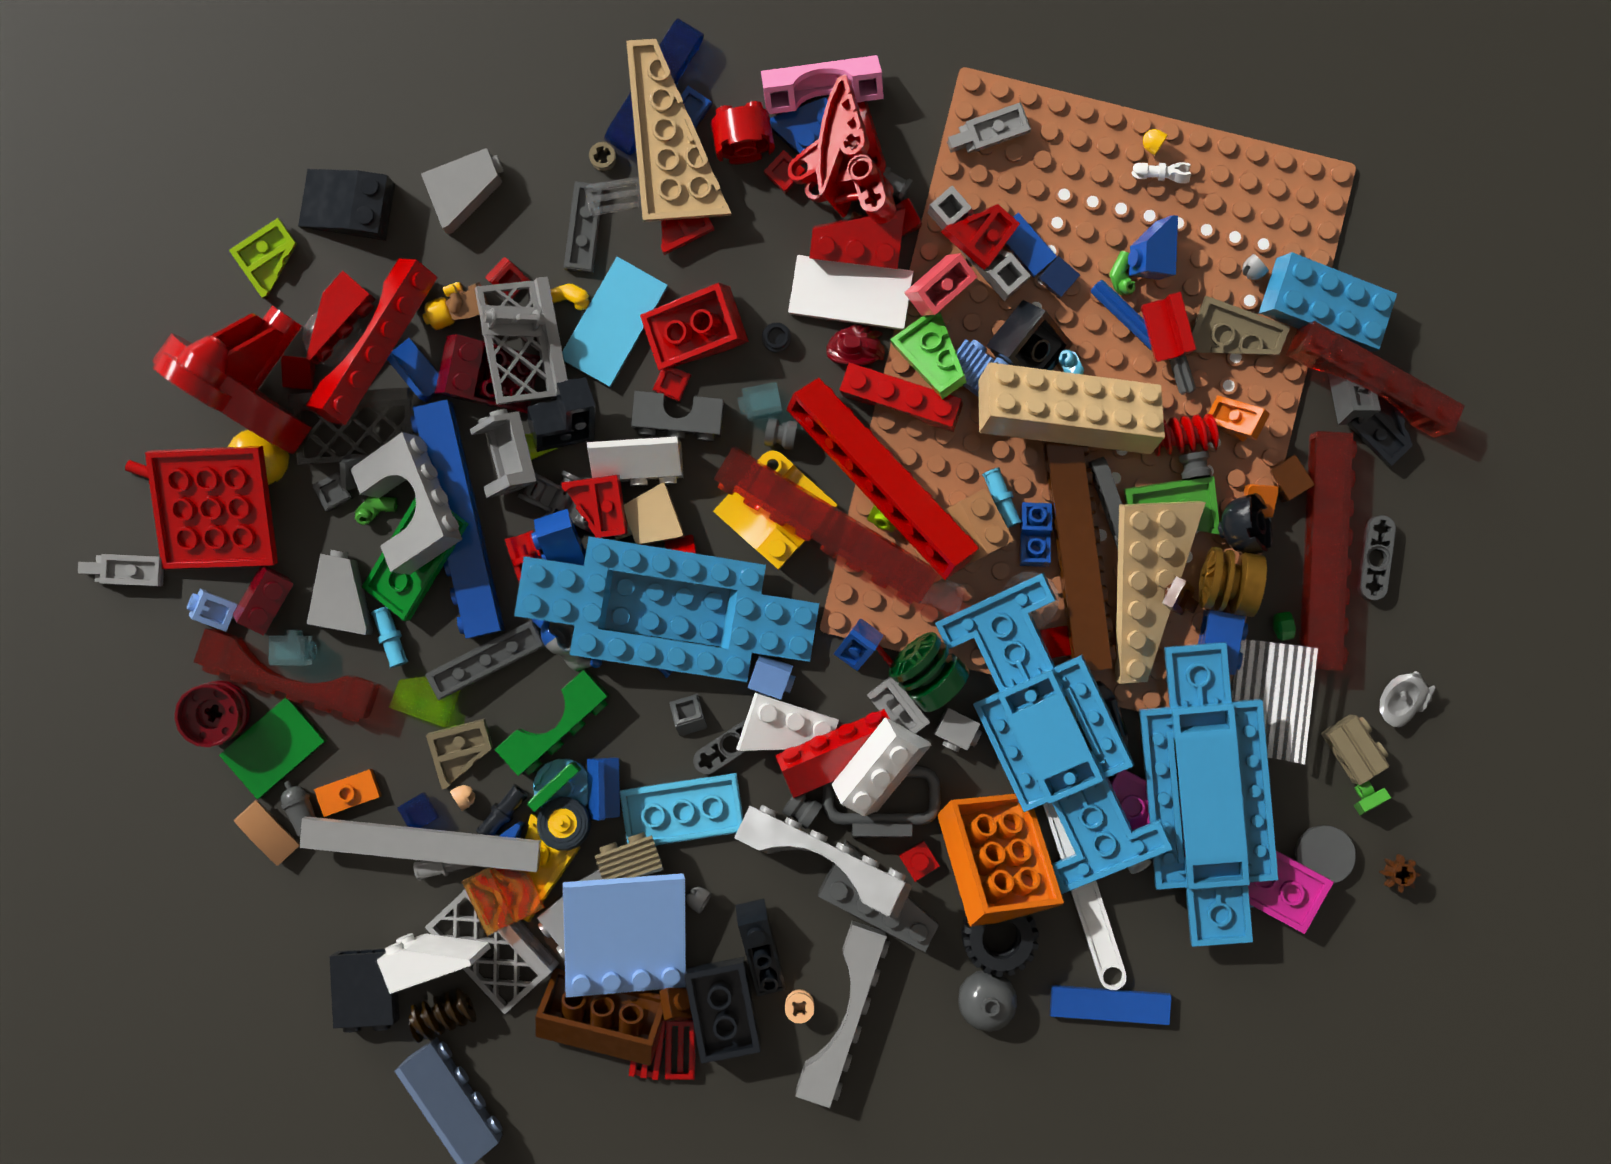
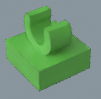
[1353,780,1391,816]

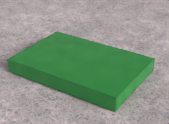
[219,696,327,800]

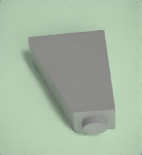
[421,148,504,235]
[307,550,373,635]

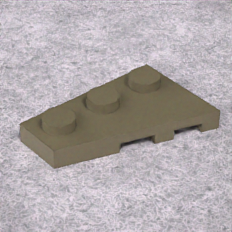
[1191,296,1290,355]

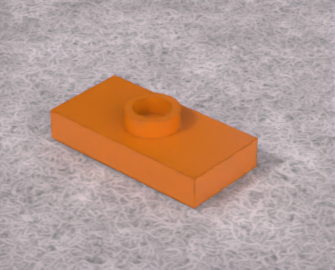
[314,769,382,817]

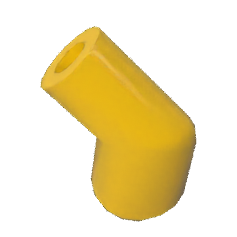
[550,284,590,310]

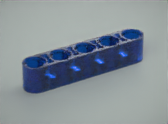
[604,18,704,156]

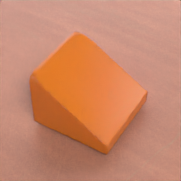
[1244,484,1279,518]

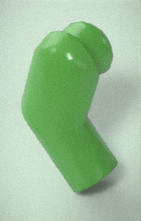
[1109,251,1136,296]
[355,496,397,525]

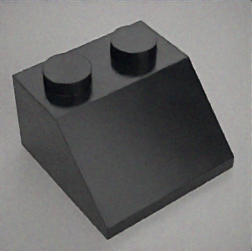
[986,300,1073,370]

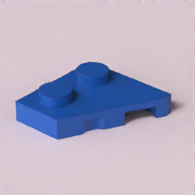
[770,97,828,154]

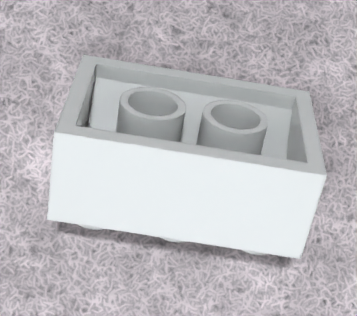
[587,437,684,486]
[831,717,931,816]

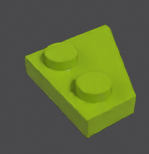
[229,218,297,299]

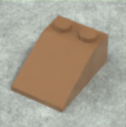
[913,488,1014,584]

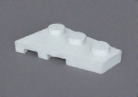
[736,693,839,751]

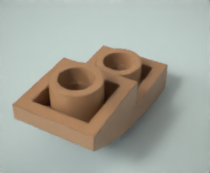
[234,799,300,866]

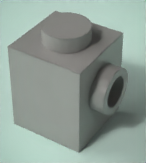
[933,707,982,752]

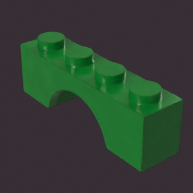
[494,669,610,776]

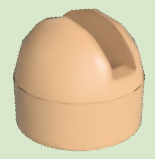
[450,785,475,811]

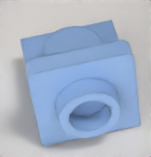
[187,588,238,632]

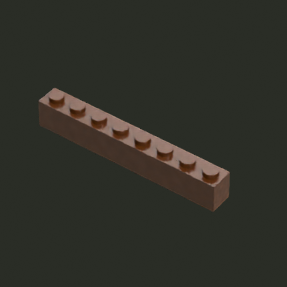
[1042,441,1116,671]

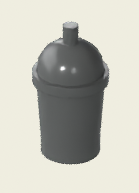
[280,780,317,836]

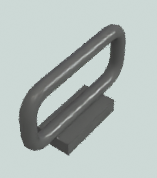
[823,766,941,838]

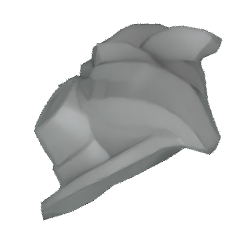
[1379,671,1436,727]

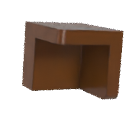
[1270,455,1315,503]

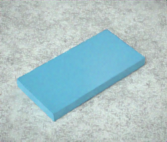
[562,257,668,388]
[620,772,744,845]

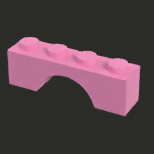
[761,55,884,114]

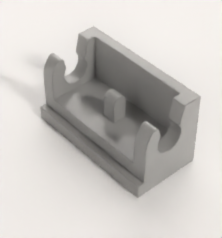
[867,677,930,734]

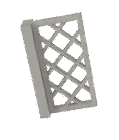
[475,277,567,405]
[425,882,559,1014]

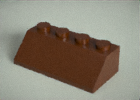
[535,968,664,1066]

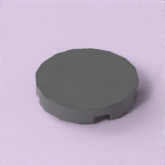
[1294,825,1355,884]

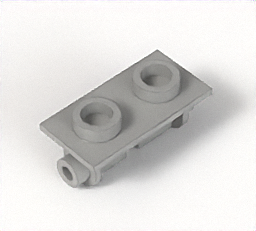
[481,305,545,337]

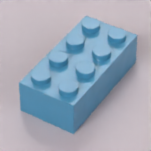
[1259,252,1397,353]

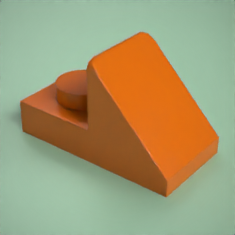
[1208,395,1270,442]

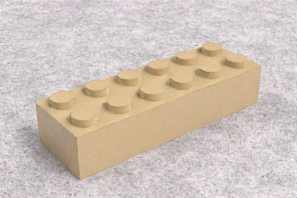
[978,362,1165,454]

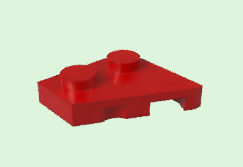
[561,475,628,538]

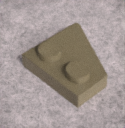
[426,718,493,789]

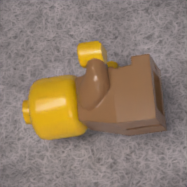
[422,282,489,330]

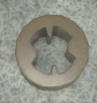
[589,142,617,172]

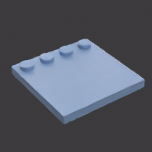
[563,873,686,997]

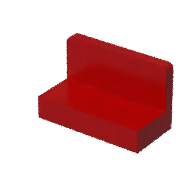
[1141,291,1196,362]

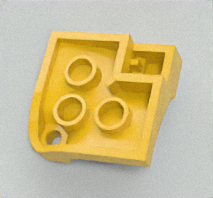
[713,451,837,570]

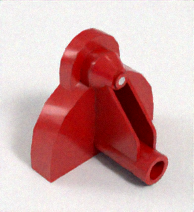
[153,305,312,454]

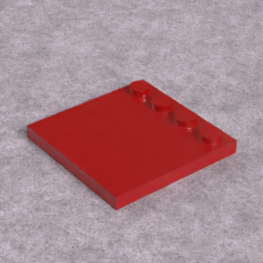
[145,446,278,569]

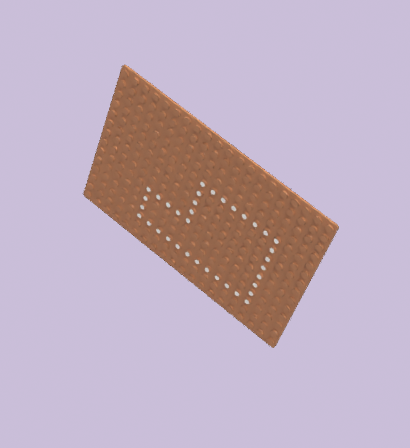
[820,67,1356,712]

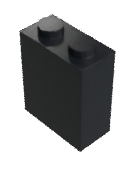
[329,948,400,1032]

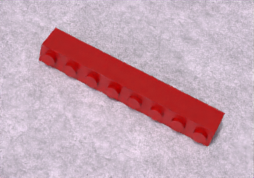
[786,377,979,580]

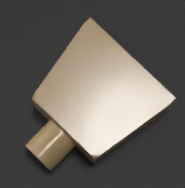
[615,483,685,545]

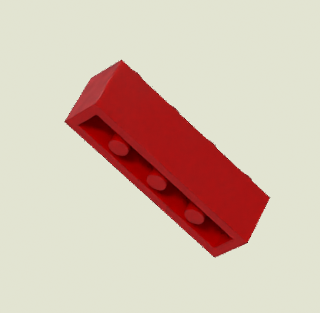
[775,709,890,798]

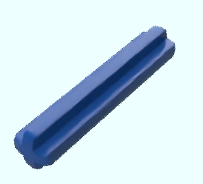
[1091,280,1152,350]

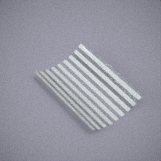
[1232,640,1318,764]

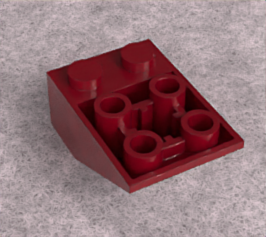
[435,334,540,414]

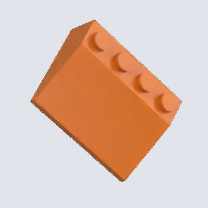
[937,794,1064,927]

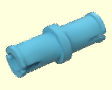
[982,467,1022,528]
[371,607,409,668]

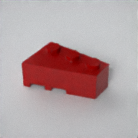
[809,207,905,269]

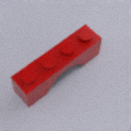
[839,362,963,432]

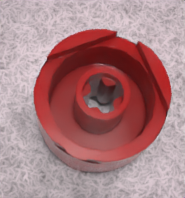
[711,101,775,164]

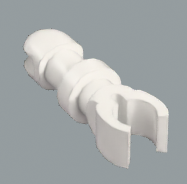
[1132,162,1191,183]

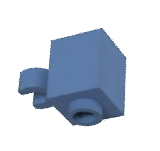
[748,654,796,700]

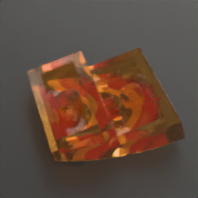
[461,867,545,936]

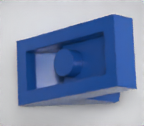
[834,619,883,671]

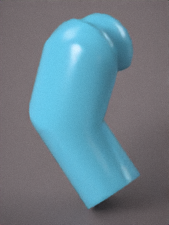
[1058,349,1084,375]

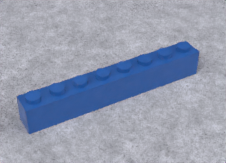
[411,399,505,639]

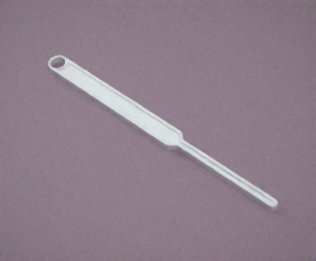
[1043,802,1127,990]

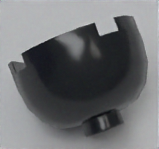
[1218,493,1273,554]

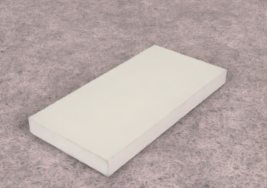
[788,255,914,330]

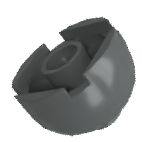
[958,971,1018,1032]

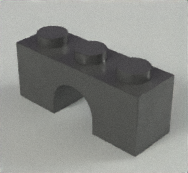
[631,391,724,442]

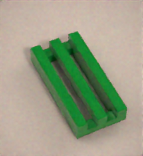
[527,762,582,812]

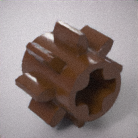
[1379,854,1421,893]

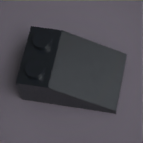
[298,169,395,241]

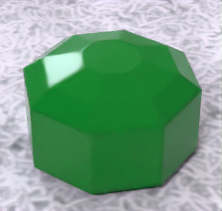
[1273,612,1296,641]

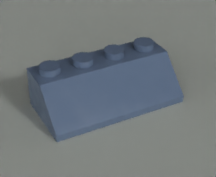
[394,1037,503,1164]

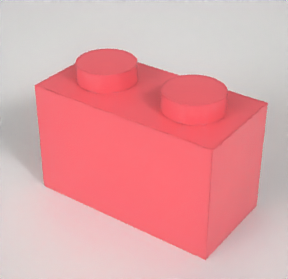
[904,253,978,316]

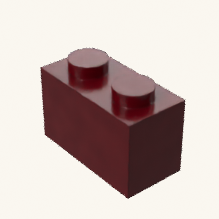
[233,566,293,636]

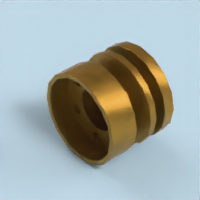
[1199,547,1267,617]

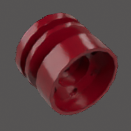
[174,680,251,748]

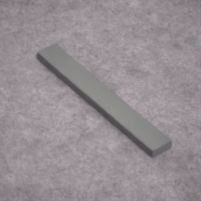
[300,816,541,872]

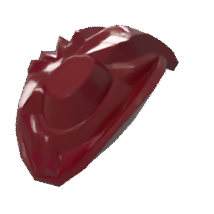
[826,324,885,365]

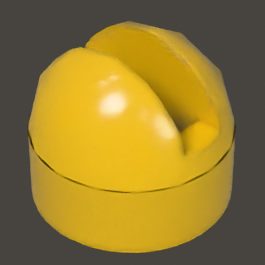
[1143,129,1168,156]

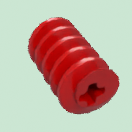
[1154,414,1219,456]

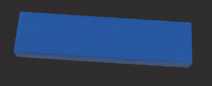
[1050,985,1171,1025]

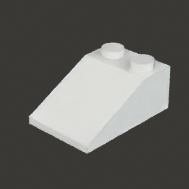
[377,933,491,994]

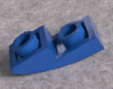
[1020,502,1052,567]

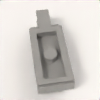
[947,102,1031,153]
[78,554,164,586]

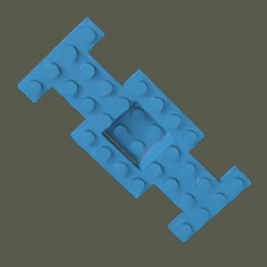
[935,572,1174,894]

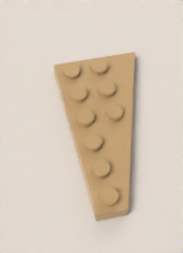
[626,39,732,222]
[1115,501,1206,684]

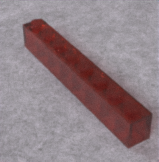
[1300,431,1357,671]
[714,446,938,604]

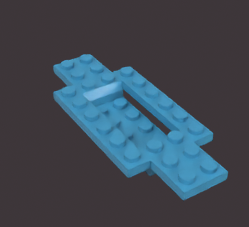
[514,536,819,682]
[1139,642,1278,947]

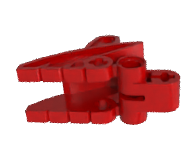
[788,74,896,224]

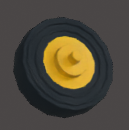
[537,797,591,851]

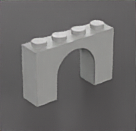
[350,432,462,575]

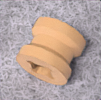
[785,989,814,1024]

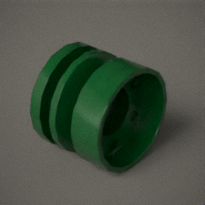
[889,632,969,712]

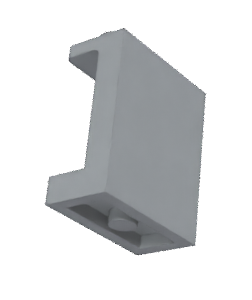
[470,409,536,498]

